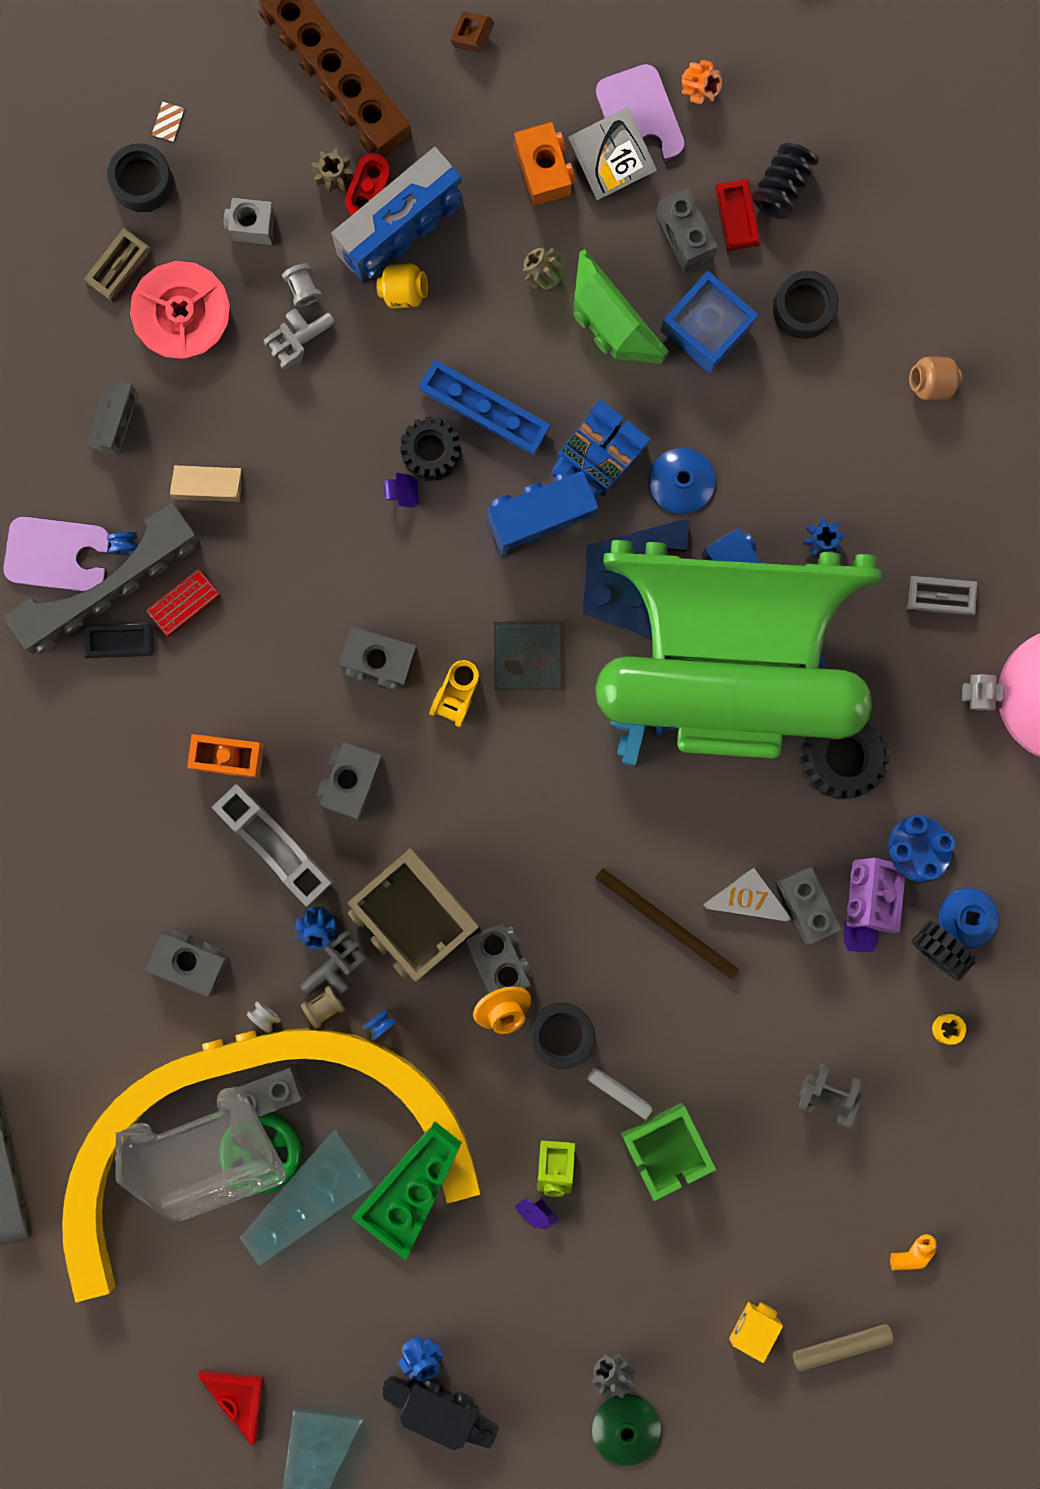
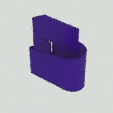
[384,473,419,508]
[844,920,878,952]
[515,1198,558,1230]

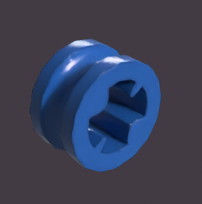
[107,532,138,555]
[362,1009,396,1041]

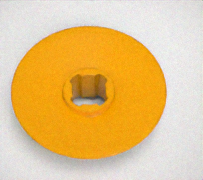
[473,987,531,1034]

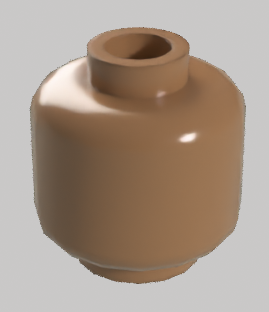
[909,356,962,400]

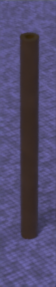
[595,868,739,979]

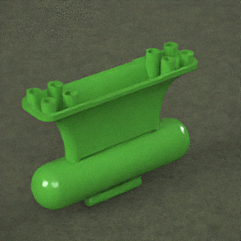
[595,540,883,759]

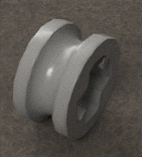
[246,1001,281,1033]

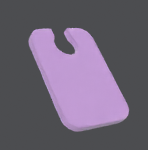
[596,64,684,161]
[3,517,110,592]

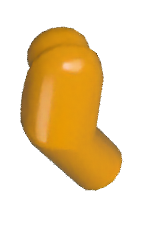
[890,1234,937,1271]

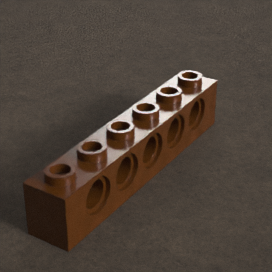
[258,0,412,158]

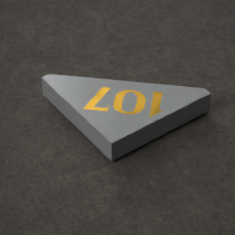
[703,868,791,921]

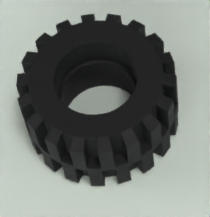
[799,719,890,800]

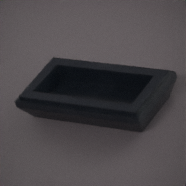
[83,622,152,659]

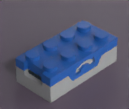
[331,147,463,284]

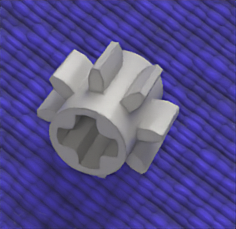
[962,674,1004,711]

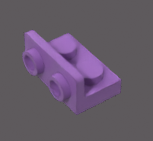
[846,858,905,933]

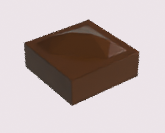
[450,12,495,52]

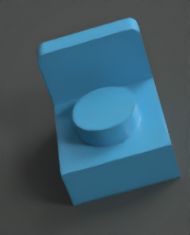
[610,721,645,767]

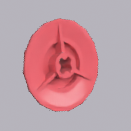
[130,261,230,359]

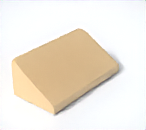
[170,466,242,502]

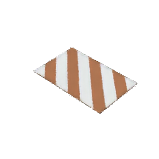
[152,102,184,142]

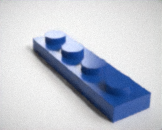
[418,359,550,456]

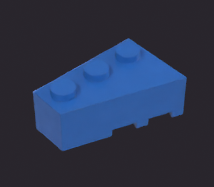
[487,470,598,558]

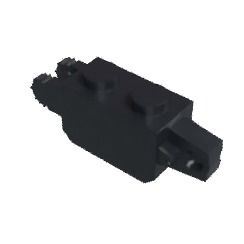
[382,1375,499,1451]

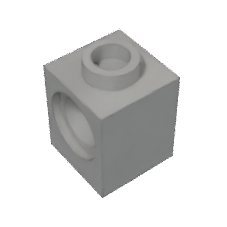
[224,198,275,245]

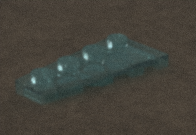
[240,1128,374,1266]

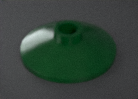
[592,1394,661,1466]

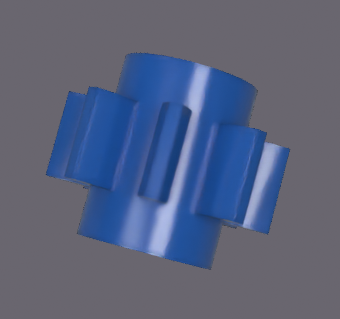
[802,517,846,558]
[295,907,338,950]
[398,1337,444,1382]

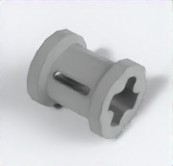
[282,263,322,308]

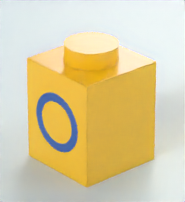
[729,1302,783,1363]

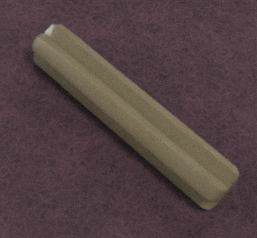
[793,1324,893,1371]

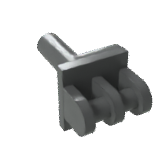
[300,930,370,995]

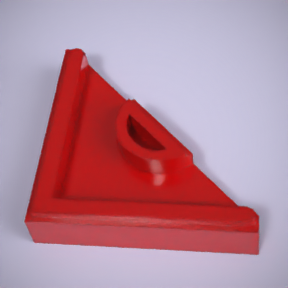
[198,1370,263,1445]

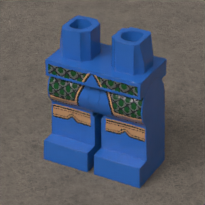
[551,399,650,500]

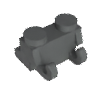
[798,1064,861,1129]

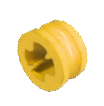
[932,1014,966,1045]

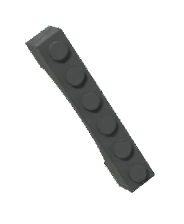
[3,502,200,654]

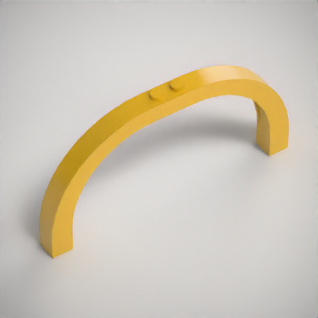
[62,1028,481,1303]

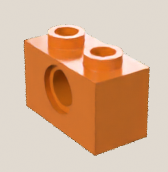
[514,122,575,206]
[187,734,265,779]

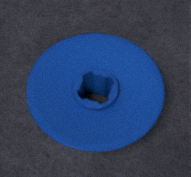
[938,888,999,949]

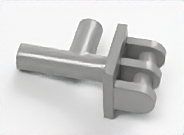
[263,309,335,369]

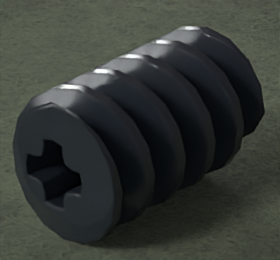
[752,143,819,219]

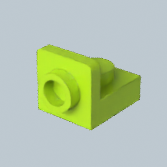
[537,1140,575,1197]

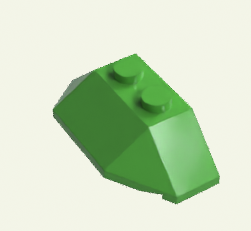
[573,249,669,364]

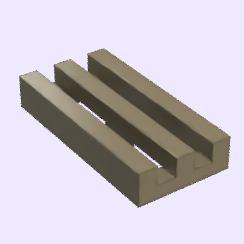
[83,228,152,302]

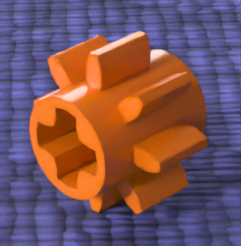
[682,60,722,104]

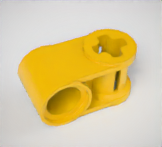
[429,660,480,728]

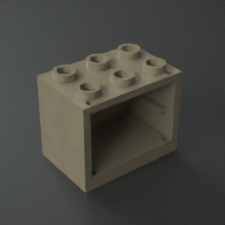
[347,848,480,982]

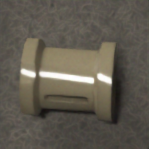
[300,986,346,1030]

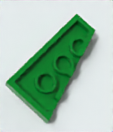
[352,1121,462,1261]

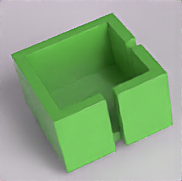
[621,1103,716,1201]

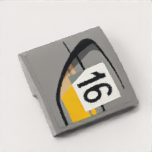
[568,107,657,200]

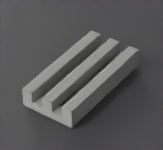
[906,576,977,616]
[587,1067,652,1120]

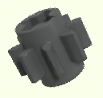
[591,1353,636,1399]

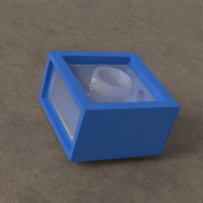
[660,271,758,374]

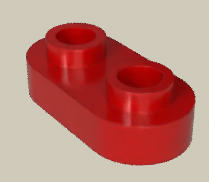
[345,154,390,216]

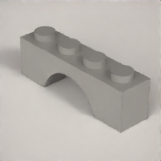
[211,784,334,907]

